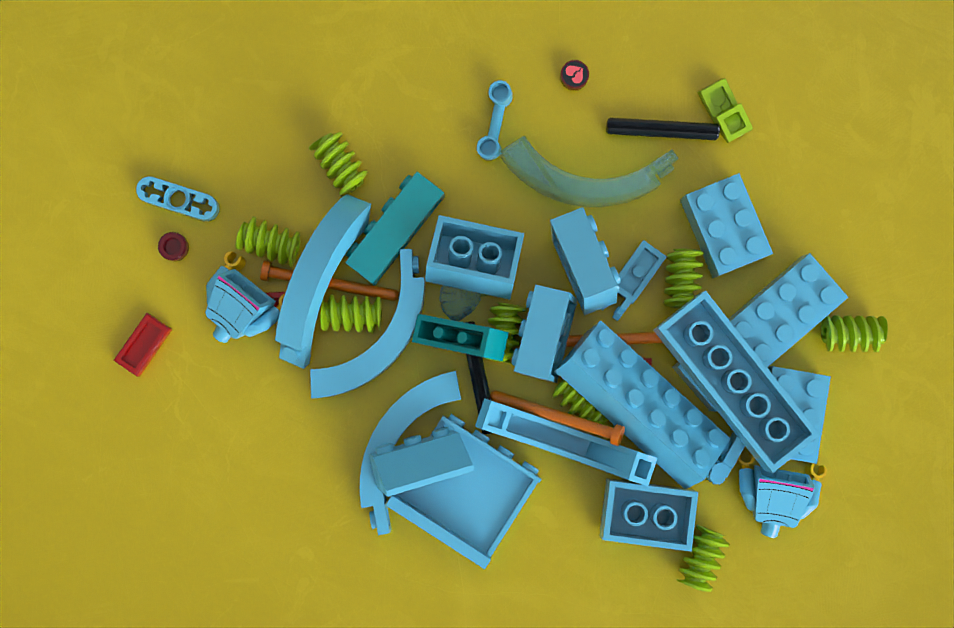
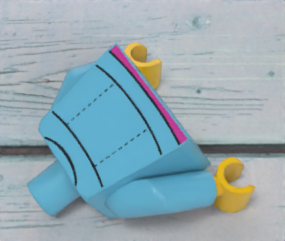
[205,251,285,343]
[737,452,827,538]

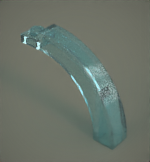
[500,135,678,207]

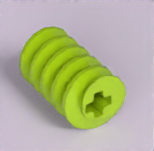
[309,132,368,197]
[235,217,300,268]
[663,249,704,309]
[320,294,382,333]
[483,302,527,364]
[821,315,888,352]
[552,379,608,433]
[676,524,730,592]

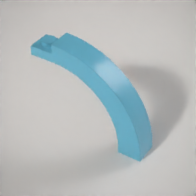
[275,194,371,369]
[310,249,425,399]
[360,371,461,535]
[475,398,658,486]

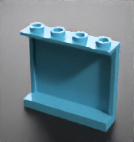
[386,414,542,569]

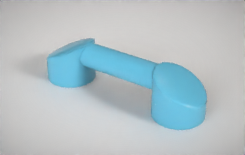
[477,80,513,160]

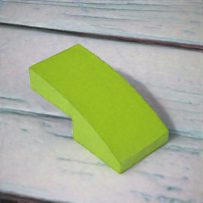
[697,78,753,143]

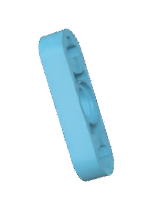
[136,177,220,221]

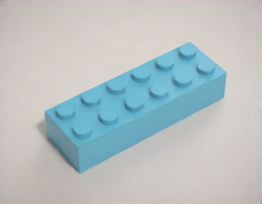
[672,253,848,412]
[653,291,820,473]
[555,320,731,490]

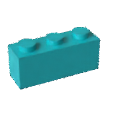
[412,314,509,361]

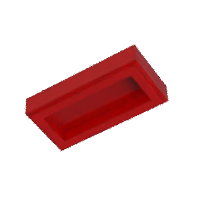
[113,313,172,377]

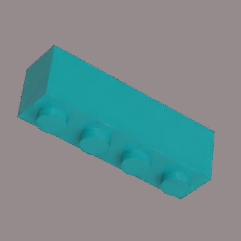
[345,172,445,286]

